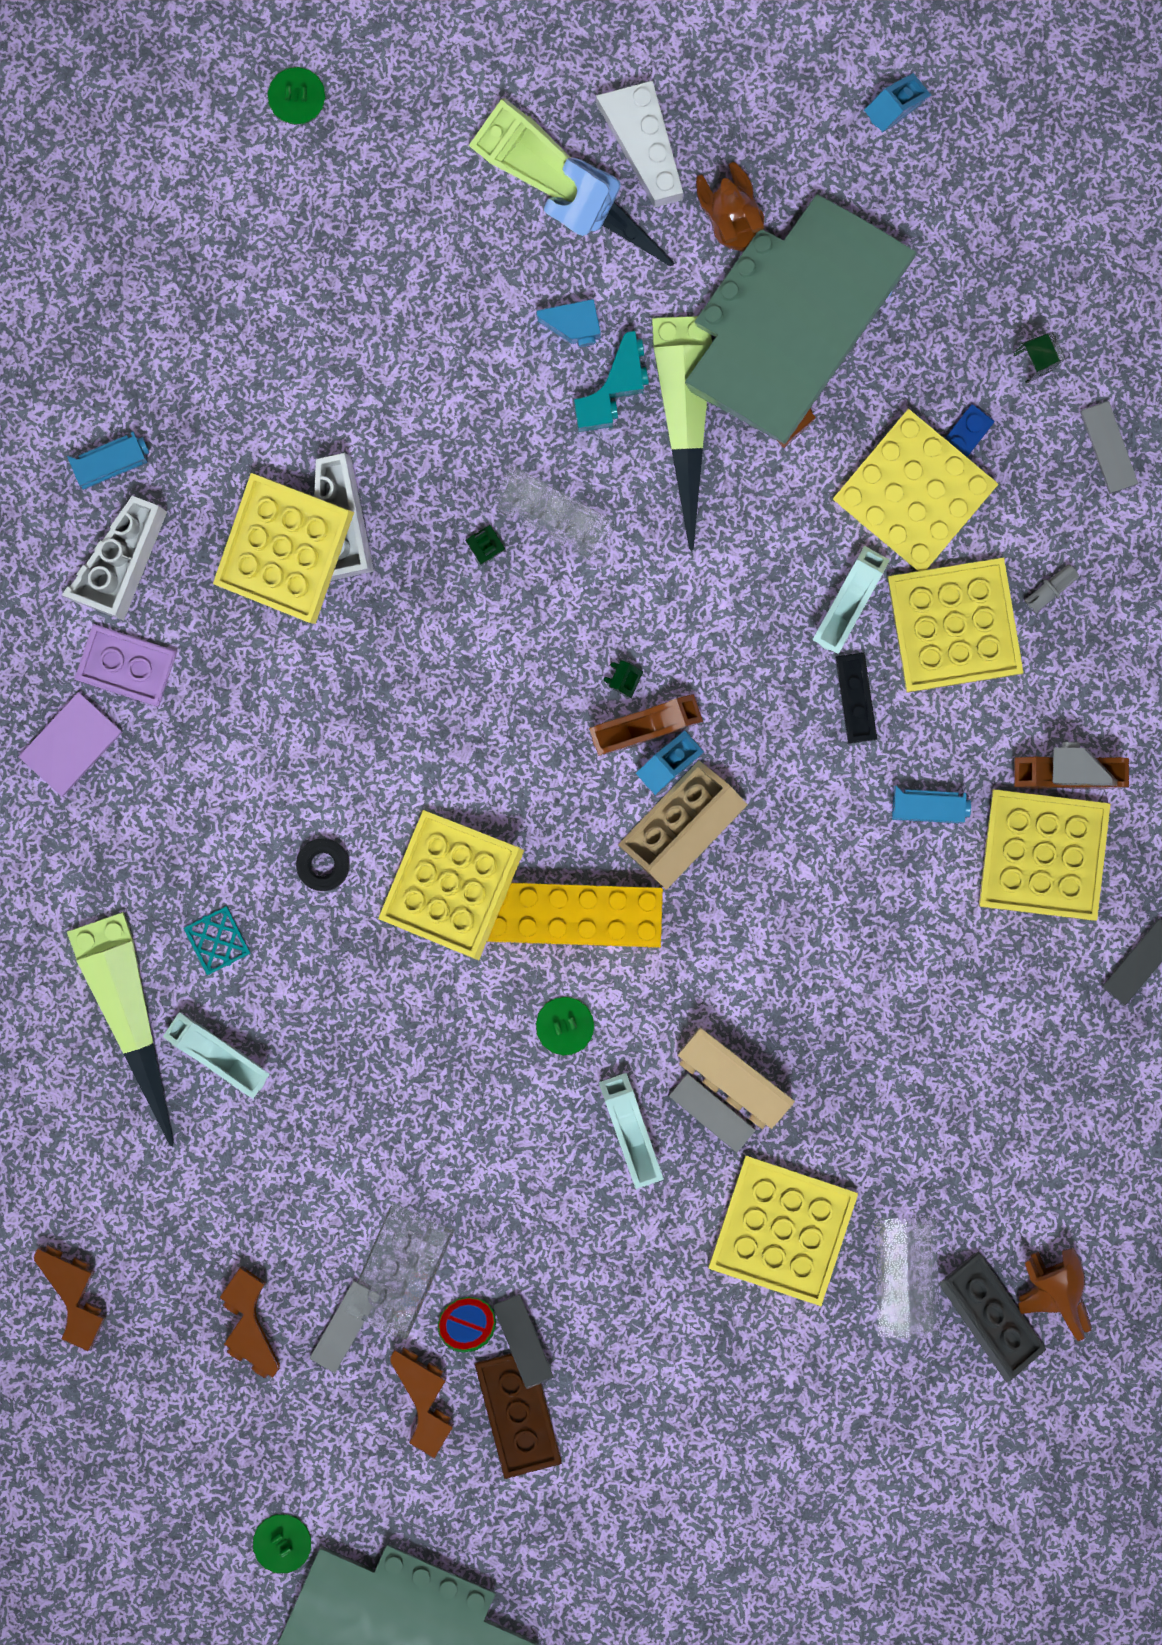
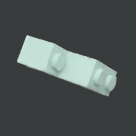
[813,546,890,654]
[163,1012,270,1099]
[598,1073,664,1189]

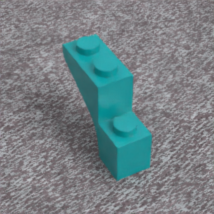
[574,331,649,432]

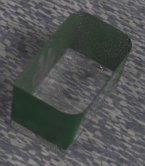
[1013,332,1065,383]

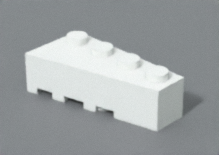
[596,81,683,208]
[314,453,374,581]
[62,496,167,621]

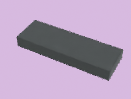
[1101,919,1162,1006]
[493,1294,554,1389]

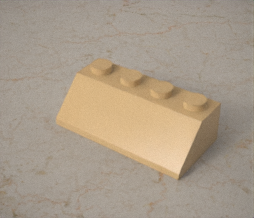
[618,760,748,890]
[677,1028,795,1130]

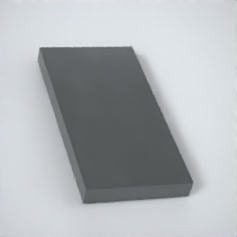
[938,1251,1046,1382]

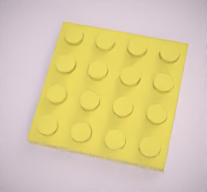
[833,408,999,571]
[213,473,354,624]
[887,558,1024,693]
[979,789,1111,921]
[378,810,524,960]
[708,1155,858,1306]

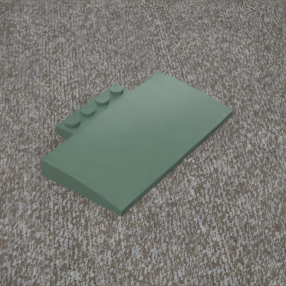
[685,194,917,444]
[278,1544,539,1645]

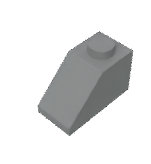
[1053,742,1117,786]

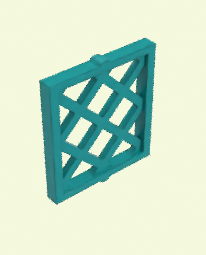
[183,906,251,976]

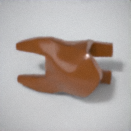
[696,162,765,252]
[1018,1248,1092,1341]

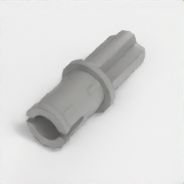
[1024,565,1079,614]

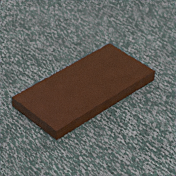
[474,1353,562,1479]

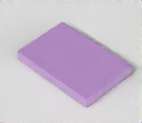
[74,624,177,707]
[19,692,122,797]

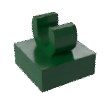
[465,525,506,566]
[603,660,643,698]

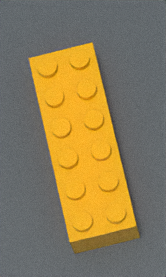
[487,883,663,948]

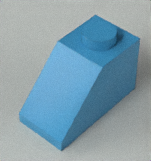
[864,73,931,133]
[536,299,601,347]
[636,730,704,795]

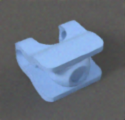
[544,158,621,236]

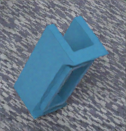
[67,432,150,490]
[892,785,971,824]

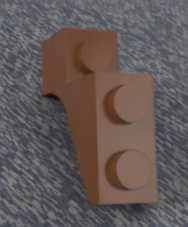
[589,694,703,756]
[1014,756,1129,790]
[34,1245,107,1351]
[220,1266,280,1378]
[390,1347,454,1458]

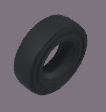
[296,838,350,891]

